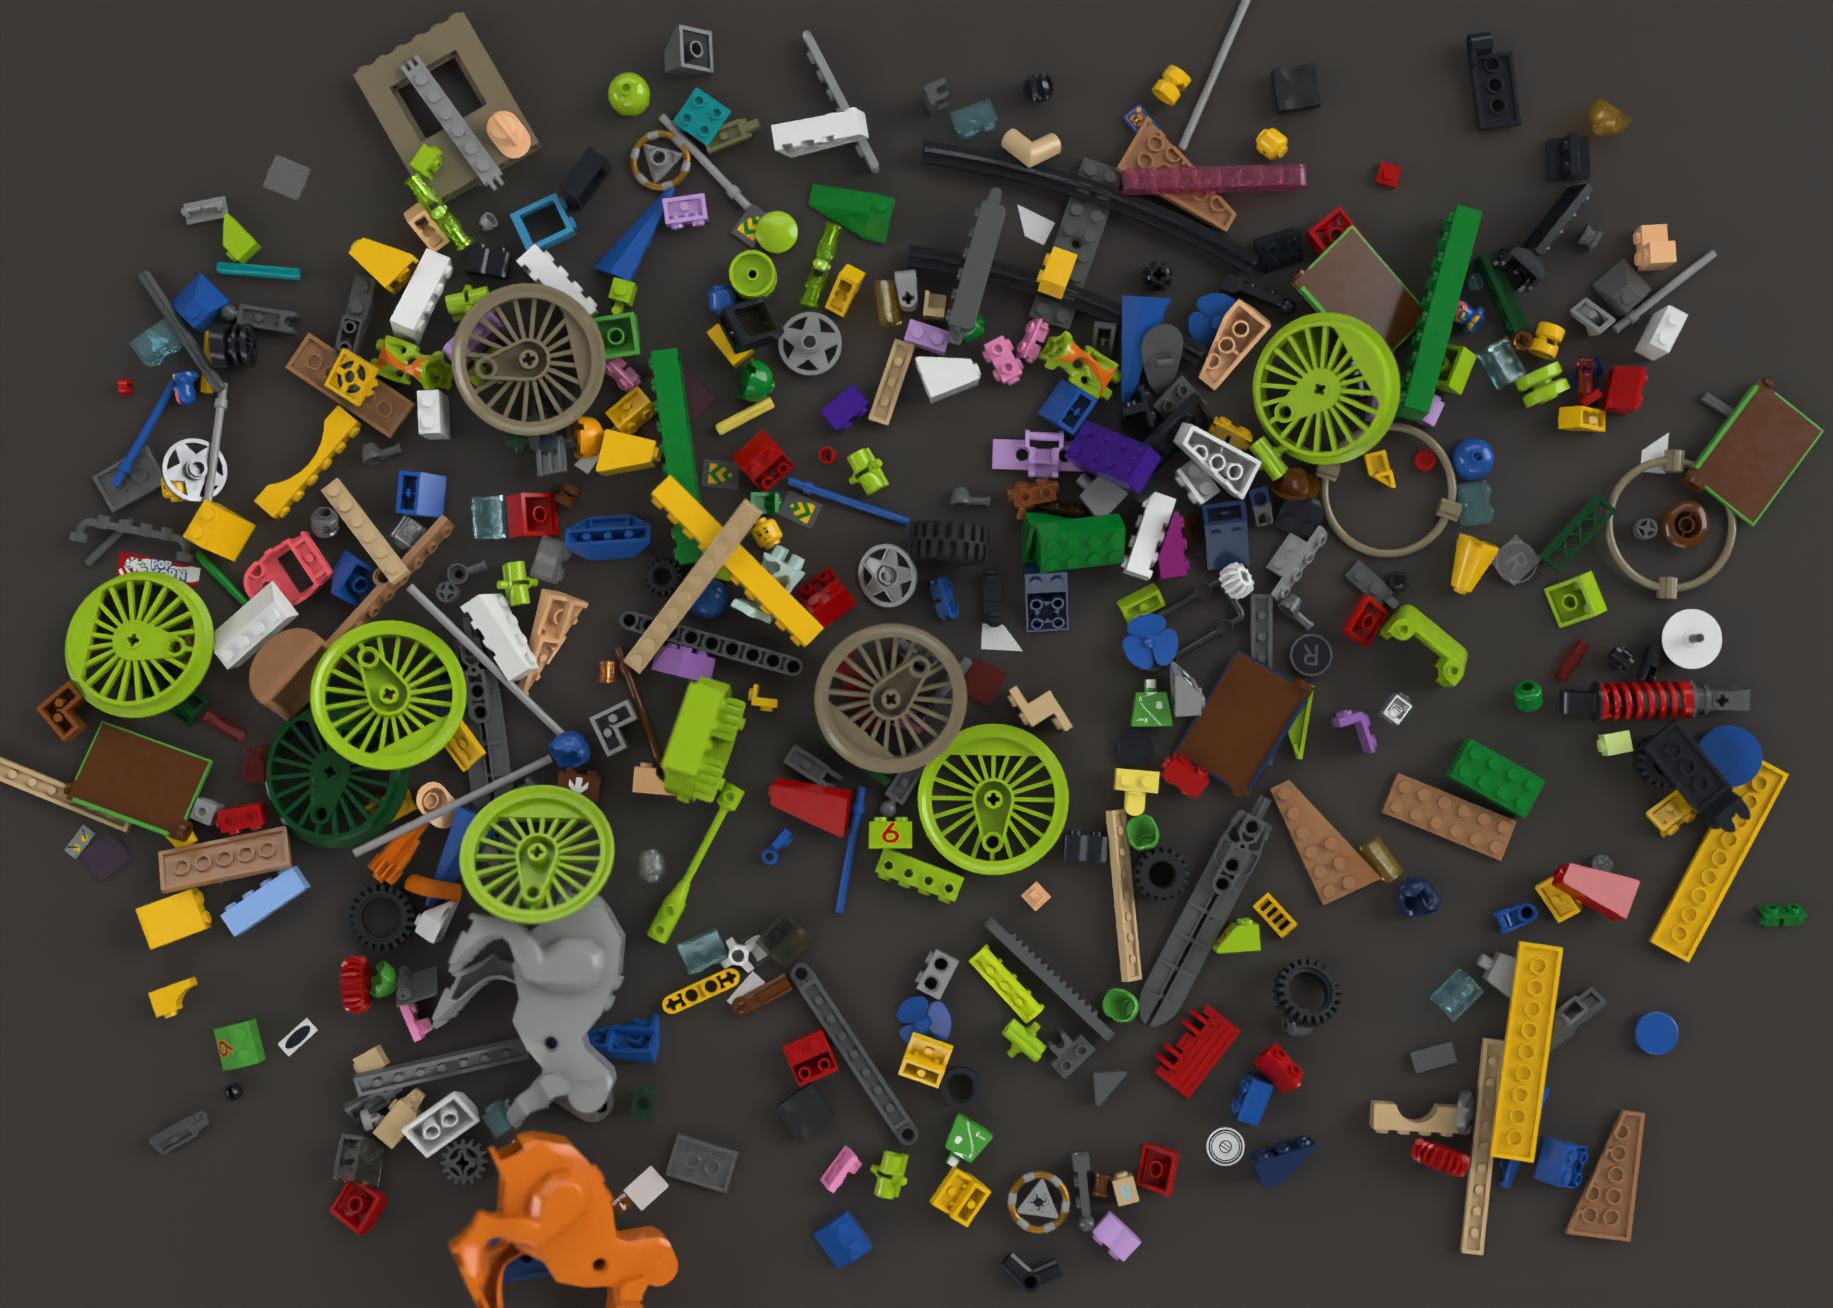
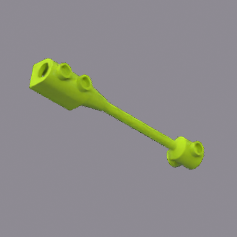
[646,782,745,944]

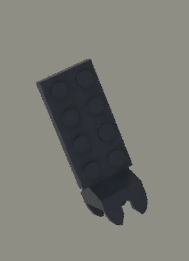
[1491,184,1593,293]
[1135,392,1213,503]
[1641,719,1751,833]

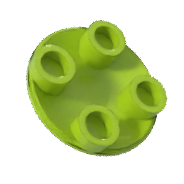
[756,211,798,254]

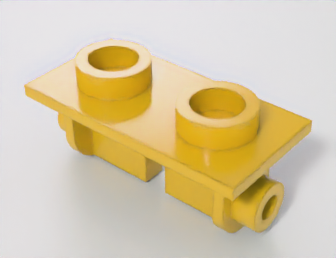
[1208,416,1253,451]

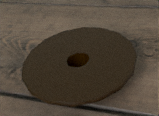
[1182,513,1203,544]

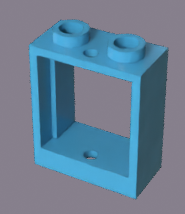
[509,193,577,251]

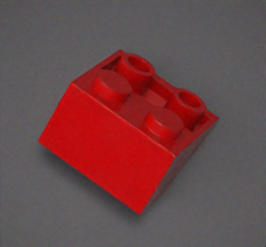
[1600,366,1648,416]
[731,429,795,492]
[795,567,857,628]
[782,1027,839,1087]

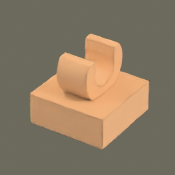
[1021,881,1051,911]

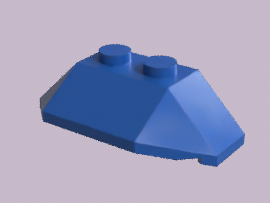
[565,514,651,561]

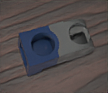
[1246,486,1273,528]

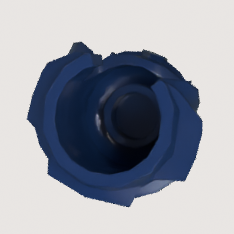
[1397,875,1443,919]

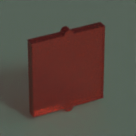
[965,658,1007,707]

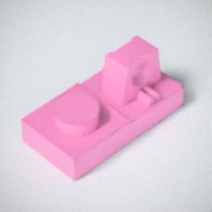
[400,1002,434,1042]
[820,1145,862,1193]

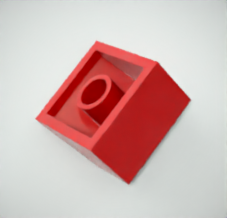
[506,493,559,538]

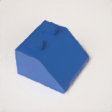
[812,1208,872,1269]

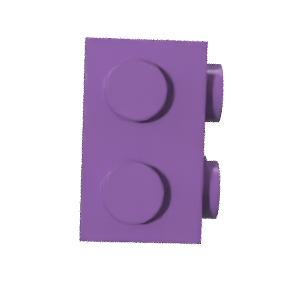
[1331,709,1377,753]

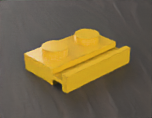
[444,720,486,772]

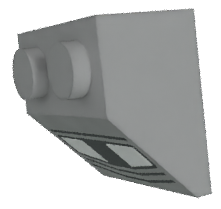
[1170,662,1205,717]

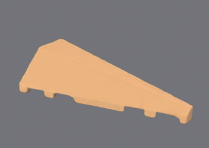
[519,589,589,695]

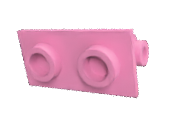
[1015,319,1049,363]
[605,357,642,393]

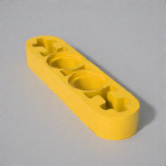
[662,967,740,1014]

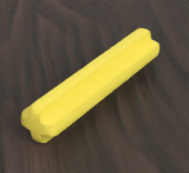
[715,397,774,435]

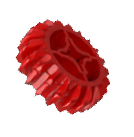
[340,955,372,1014]
[1410,1138,1470,1177]

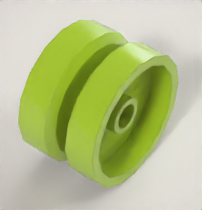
[729,250,777,301]
[1514,361,1570,408]

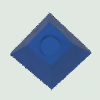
[171,272,231,333]
[331,550,387,607]

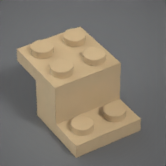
[1007,686,1073,731]

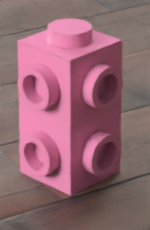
[982,335,1024,386]

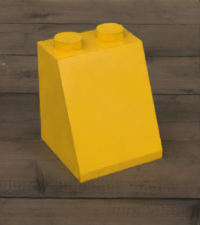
[348,237,420,296]
[595,429,663,476]
[183,499,256,562]
[135,888,212,950]

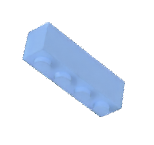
[220,866,311,937]

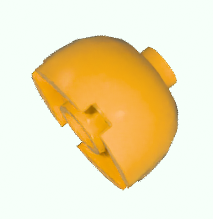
[573,416,605,459]

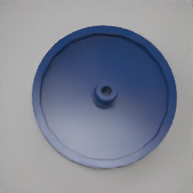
[1699,725,1762,788]

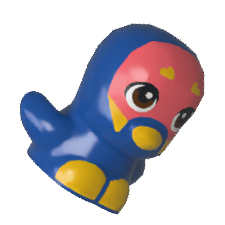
[1454,300,1485,334]
[172,370,200,405]

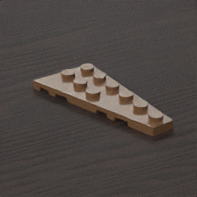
[1116,115,1237,234]
[1269,780,1382,905]
[1564,1109,1645,1242]

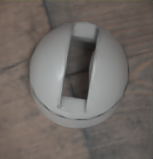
[479,212,498,231]

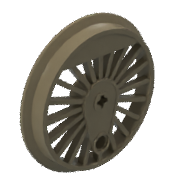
[451,283,606,436]
[814,623,967,773]

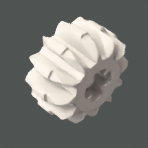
[1219,562,1254,600]

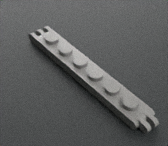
[803,30,879,173]
[400,55,505,191]

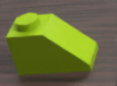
[223,213,262,264]

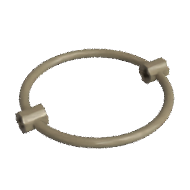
[1315,422,1463,558]
[1604,449,1737,599]

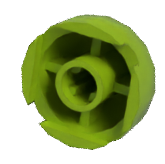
[608,72,650,116]

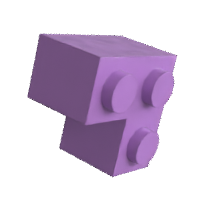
[652,643,716,681]

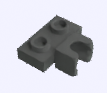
[1046,1029,1096,1079]

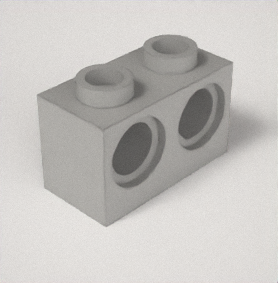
[915,948,959,1000]

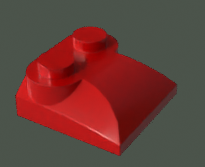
[1306,206,1366,256]
[329,1174,387,1235]

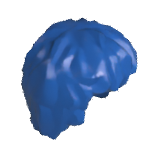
[548,731,590,768]

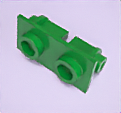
[1757,904,1807,927]

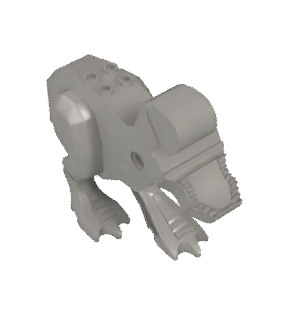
[432,884,626,1129]

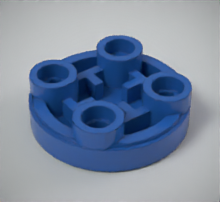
[1634,1011,1679,1055]

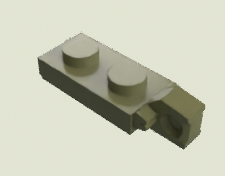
[705,118,761,155]

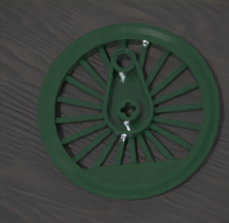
[265,697,410,848]

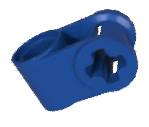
[1492,902,1537,934]

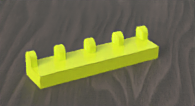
[969,944,1045,1024]

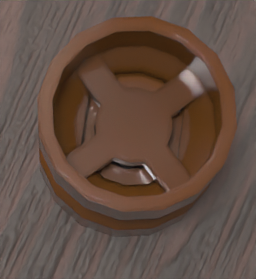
[553,481,581,509]

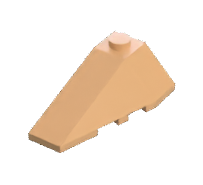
[1199,298,1271,391]

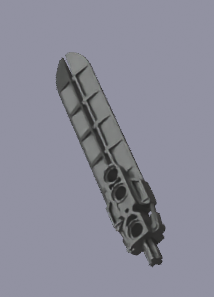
[452,617,520,867]
[1139,795,1272,1027]

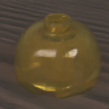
[1588,97,1632,137]

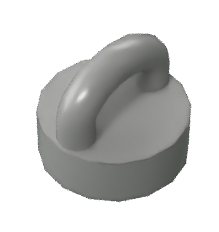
[359,1109,381,1131]

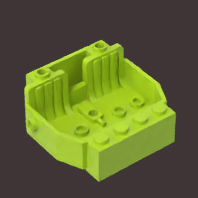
[661,676,746,803]

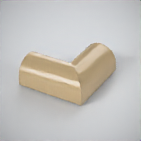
[1001,129,1061,168]

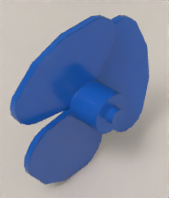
[1188,293,1236,347]
[1122,613,1179,670]
[897,996,952,1044]

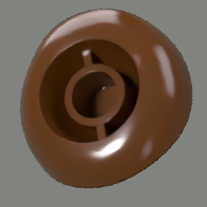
[1270,467,1320,501]
[1660,500,1709,549]

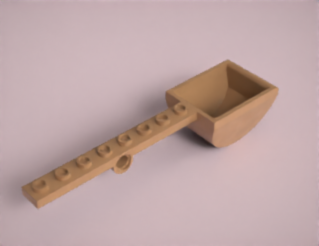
[249,514,455,722]

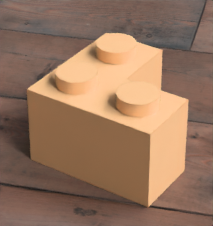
[1633,224,1677,272]

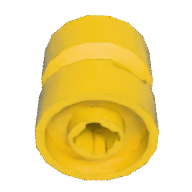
[1152,65,1191,106]
[1528,322,1566,360]

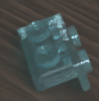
[471,495,508,540]
[677,927,728,975]

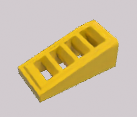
[1252,892,1298,939]

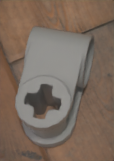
[894,269,918,312]

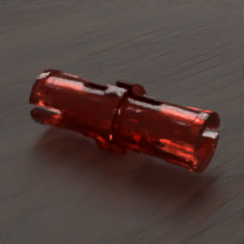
[1554,640,1590,682]
[203,710,247,743]

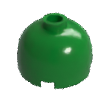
[737,358,775,402]

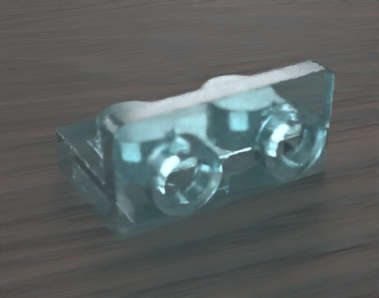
[950,99,999,139]
[1477,337,1527,390]
[1456,480,1494,527]
[1430,969,1484,1022]

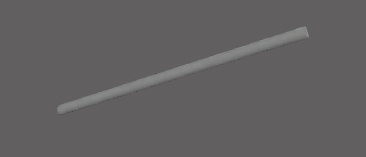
[1178,0,1251,152]
[406,584,565,735]
[353,755,553,857]

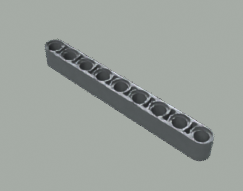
[619,611,804,677]

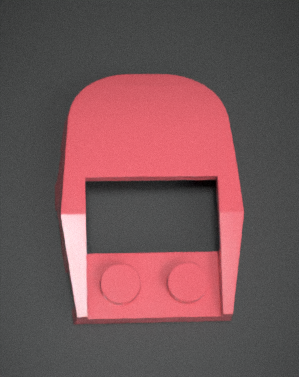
[244,531,334,606]

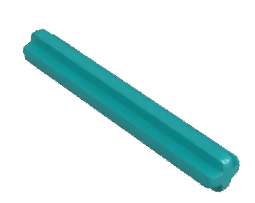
[216,262,301,280]

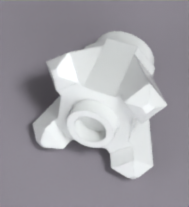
[720,937,758,973]

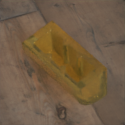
[874,280,901,327]
[1360,835,1403,883]

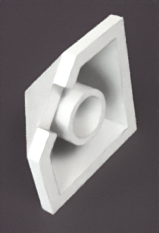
[414,901,459,944]

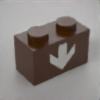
[557,767,604,803]

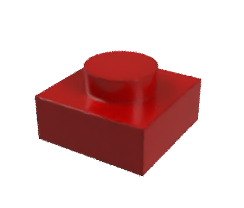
[1374,161,1402,189]
[1575,389,1603,407]

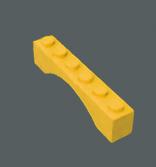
[254,405,362,520]

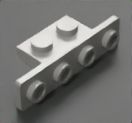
[1266,525,1328,603]

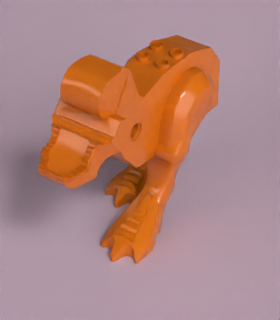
[447,1131,678,1308]

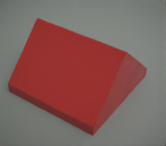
[1339,594,1389,648]
[1135,1142,1179,1197]

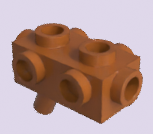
[1006,477,1059,520]

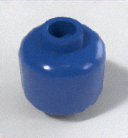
[707,284,736,315]

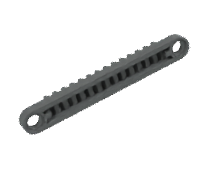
[984,916,1115,1041]

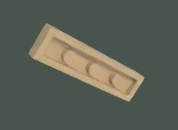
[868,339,915,426]

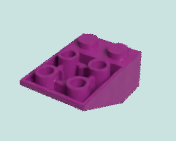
[1155,511,1190,581]

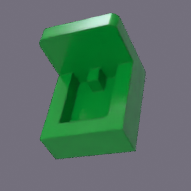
[748,492,782,514]

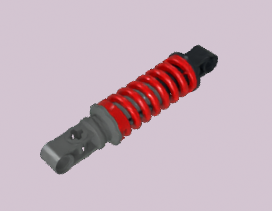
[1559,680,1750,722]

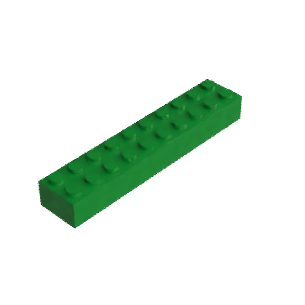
[1395,205,1482,422]
[648,348,704,566]

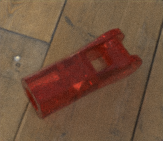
[1577,356,1593,395]

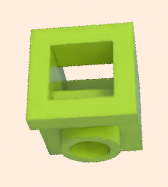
[409,144,443,181]

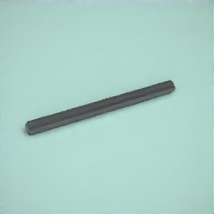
[138,270,226,393]

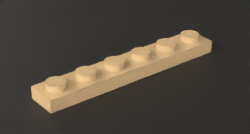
[321,477,411,585]

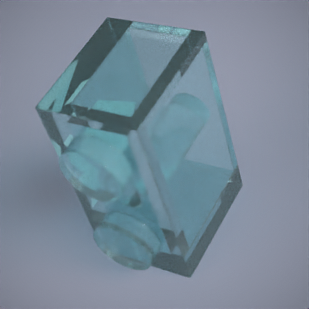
[129,319,183,367]
[482,1098,513,1138]

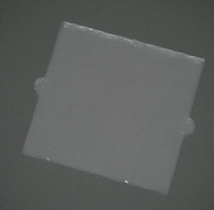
[263,154,311,201]
[1491,535,1541,586]

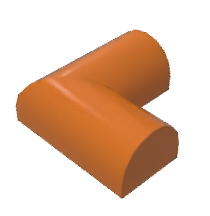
[404,874,462,902]

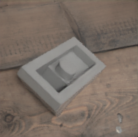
[1570,297,1616,336]

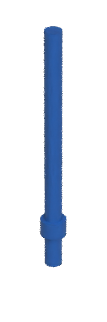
[110,377,177,488]
[787,477,910,526]
[835,786,866,913]

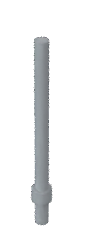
[659,113,751,210]
[1612,250,1717,333]
[203,383,228,501]

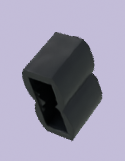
[464,243,512,281]
[1062,830,1108,863]

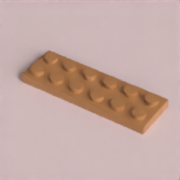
[285,333,415,439]
[1381,773,1517,861]
[158,826,292,894]

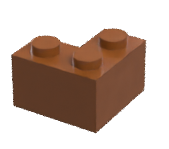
[36,681,88,741]

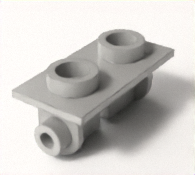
[181,196,229,225]

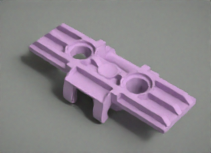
[992,430,1086,478]

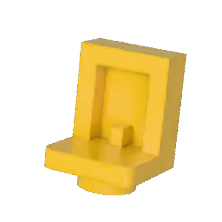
[748,684,779,712]

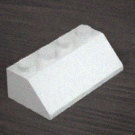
[214,581,299,670]

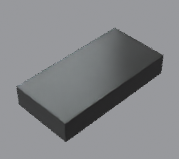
[1409,1041,1457,1073]

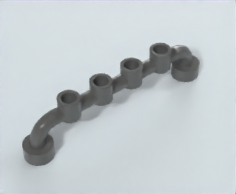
[69,515,194,563]

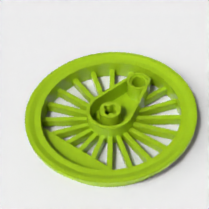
[1253,312,1400,465]
[65,571,214,718]
[310,620,467,770]
[918,724,1069,875]
[460,785,615,924]

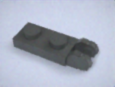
[783,744,844,788]

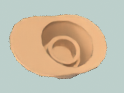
[487,111,531,158]
[416,781,457,829]

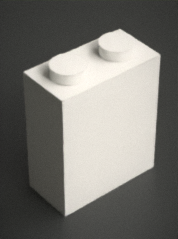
[1634,305,1688,361]
[417,390,451,440]

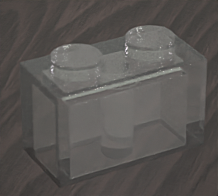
[529,535,571,585]

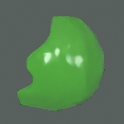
[1125,814,1159,851]
[369,960,398,998]
[1102,988,1139,1023]

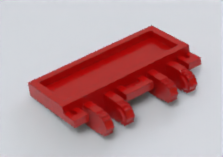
[1154,1005,1241,1099]

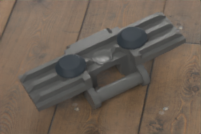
[527,378,577,477]

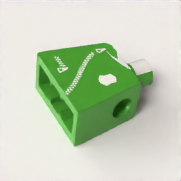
[1130,679,1172,727]
[945,1112,993,1167]

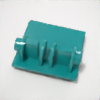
[673,87,732,146]

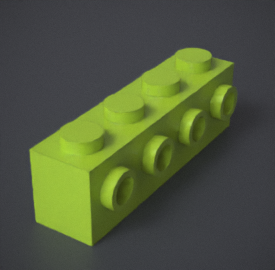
[875,848,964,904]

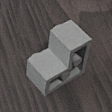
[589,699,640,757]

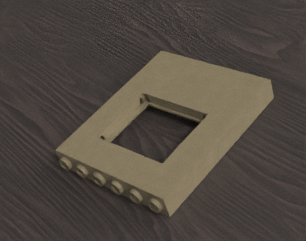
[353,12,542,210]

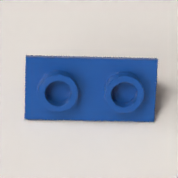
[929,577,959,622]

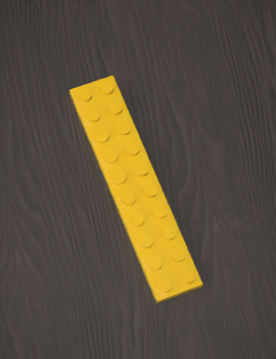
[1649,760,1789,962]
[1489,941,1563,1163]

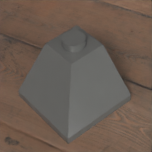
[664,24,714,76]
[1591,258,1652,318]

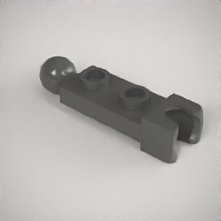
[220,304,300,335]
[880,745,926,817]
[1071,1151,1095,1232]

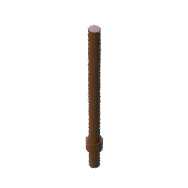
[614,646,664,769]

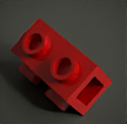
[1160,752,1209,799]
[215,800,268,835]
[1254,1042,1304,1094]

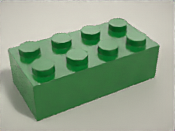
[1035,513,1125,573]
[1444,739,1546,818]

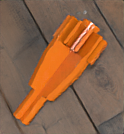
[367,822,431,886]

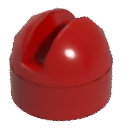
[118,378,134,396]
[819,446,837,464]

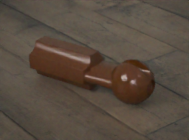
[731,973,793,1017]

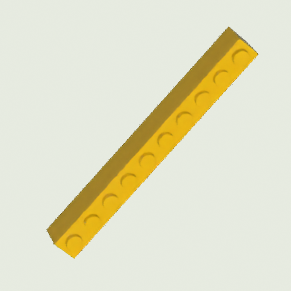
[650,475,824,647]

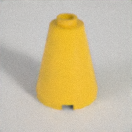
[1451,534,1499,595]

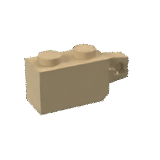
[372,1087,426,1149]

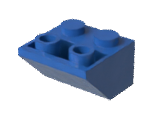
[1038,379,1098,438]
[395,470,447,518]
[1230,1073,1274,1126]
[1534,1137,1588,1189]

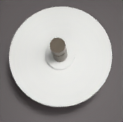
[1662,609,1722,669]

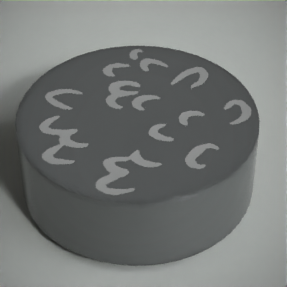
[1589,854,1613,873]

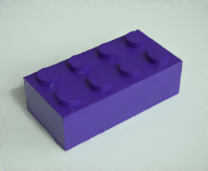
[1064,420,1161,494]

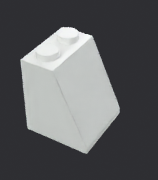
[915,356,981,403]

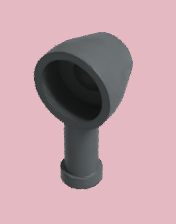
[362,443,402,466]
[950,487,990,508]
[447,560,488,585]
[1278,594,1314,631]

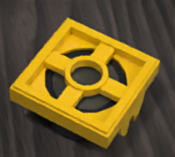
[324,348,379,406]

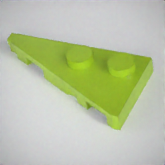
[1288,685,1314,760]

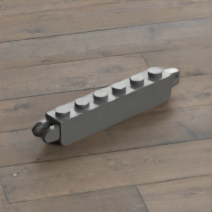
[945,187,1006,346]

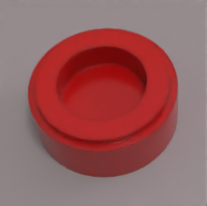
[1413,449,1436,471]

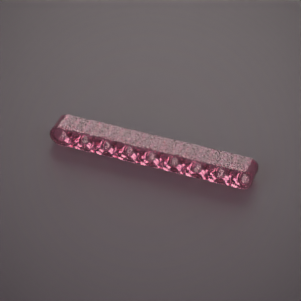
[1121,164,1308,195]

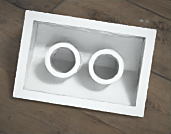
[401,1091,480,1158]

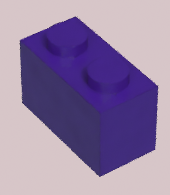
[820,384,869,433]

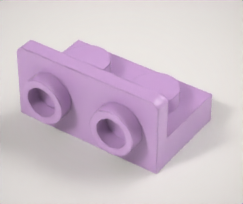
[662,193,709,230]

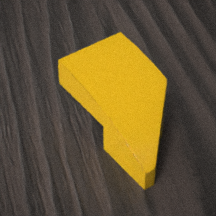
[1363,450,1396,488]

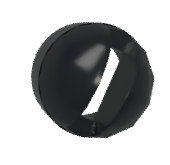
[224,1083,243,1101]

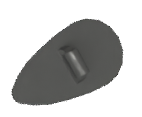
[1141,324,1184,395]

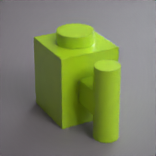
[608,277,638,315]

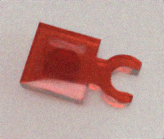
[243,746,266,782]

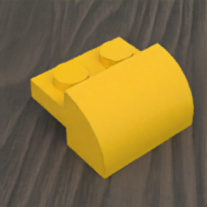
[898,1032,953,1088]
[929,1166,991,1227]

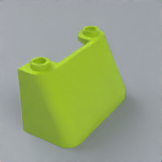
[1378,605,1468,687]

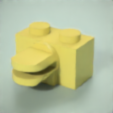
[1113,768,1160,816]

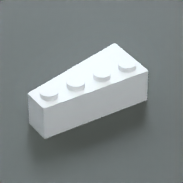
[771,107,869,158]
[516,244,599,318]
[390,248,453,346]
[1173,422,1262,500]
[1121,492,1176,581]
[460,593,539,681]

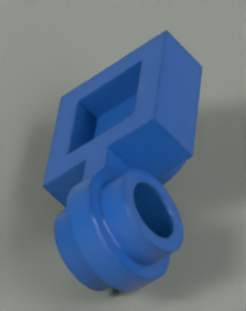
[761,827,793,865]

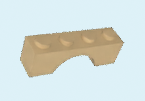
[1369,1100,1459,1137]

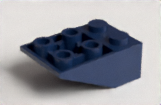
[1199,500,1250,571]
[1023,563,1069,632]
[1249,1135,1318,1189]

